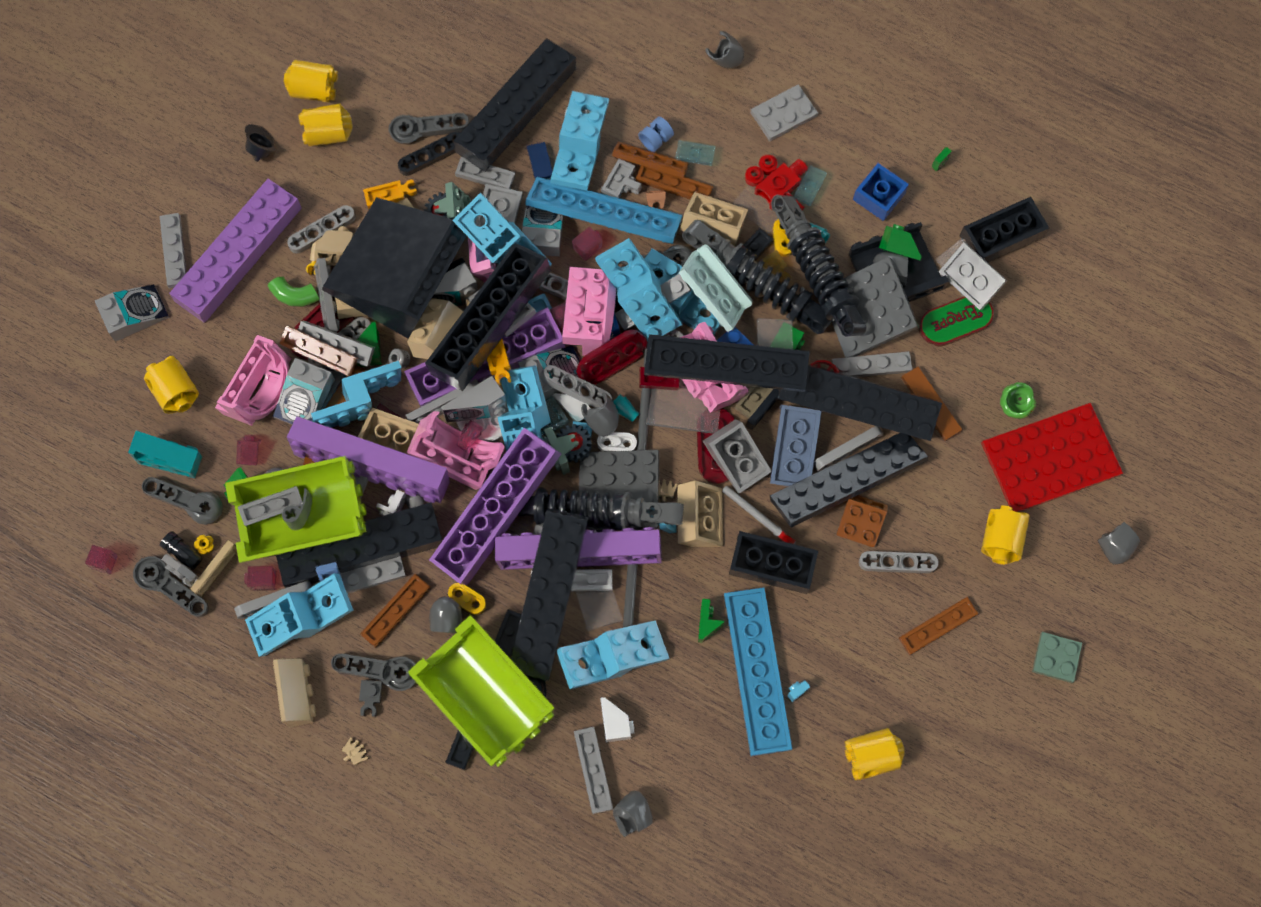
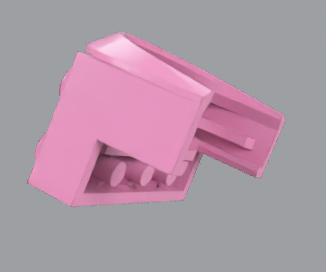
[562,267,616,356]
[215,335,291,426]
[406,411,505,490]

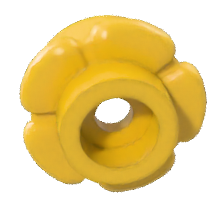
[194,535,214,554]

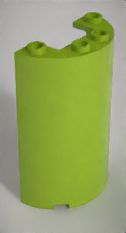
[225,456,367,563]
[408,615,555,767]

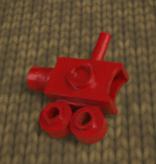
[745,154,808,211]

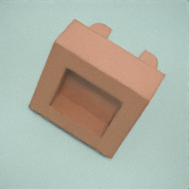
[645,190,666,209]

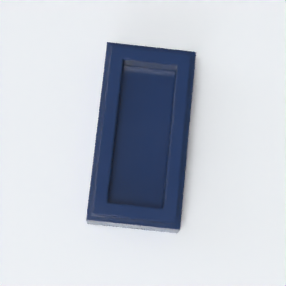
[527,142,553,179]

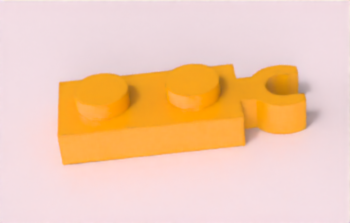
[363,180,417,209]
[487,339,511,386]

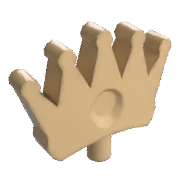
[659,479,677,502]
[342,738,368,765]

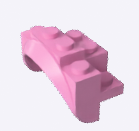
[680,322,749,413]

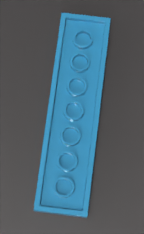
[526,177,682,244]
[724,588,792,756]

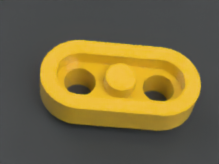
[772,219,791,257]
[448,583,486,615]

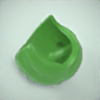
[1000,382,1036,419]

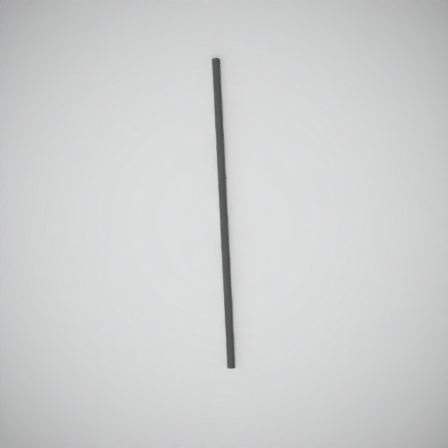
[623,250,662,628]

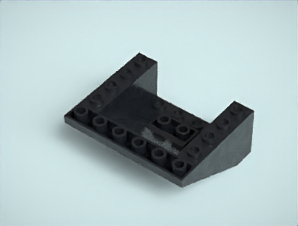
[321,197,467,339]

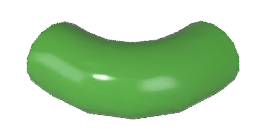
[268,276,320,307]

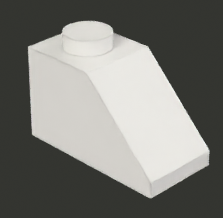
[601,698,634,742]

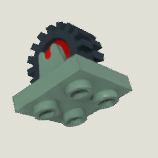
[424,182,471,219]
[543,424,592,475]

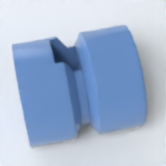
[638,117,674,152]

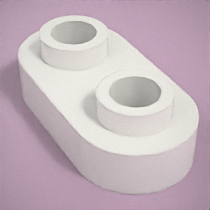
[597,432,637,451]

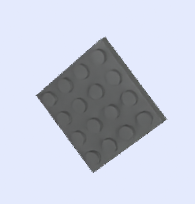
[821,257,919,358]
[579,450,659,530]

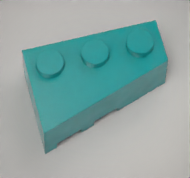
[128,430,203,478]

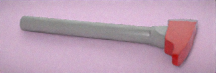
[722,486,796,545]

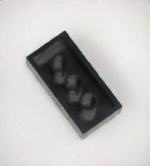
[959,196,1049,263]
[729,531,819,594]

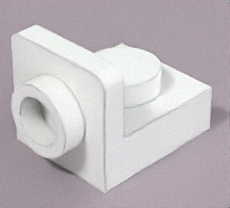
[376,490,406,516]

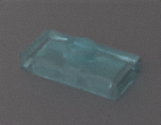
[675,140,716,166]
[794,165,827,206]

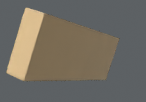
[190,540,237,597]

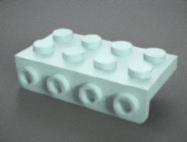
[679,245,753,332]

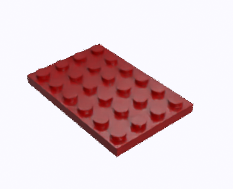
[981,403,1123,512]

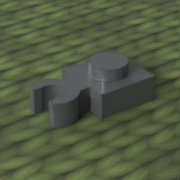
[359,680,383,717]

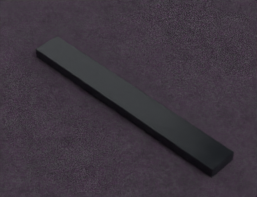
[445,609,522,771]

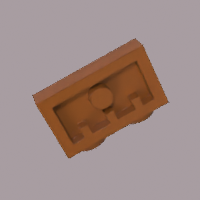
[837,495,888,547]

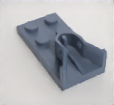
[770,405,821,486]

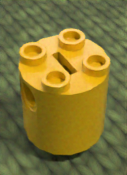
[284,60,338,103]
[299,104,353,147]
[144,356,199,414]
[981,505,1030,565]
[844,728,905,781]

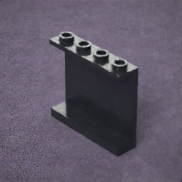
[848,222,949,302]

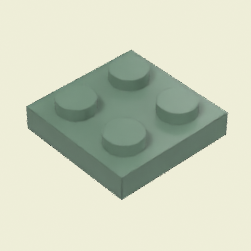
[1032,632,1082,683]

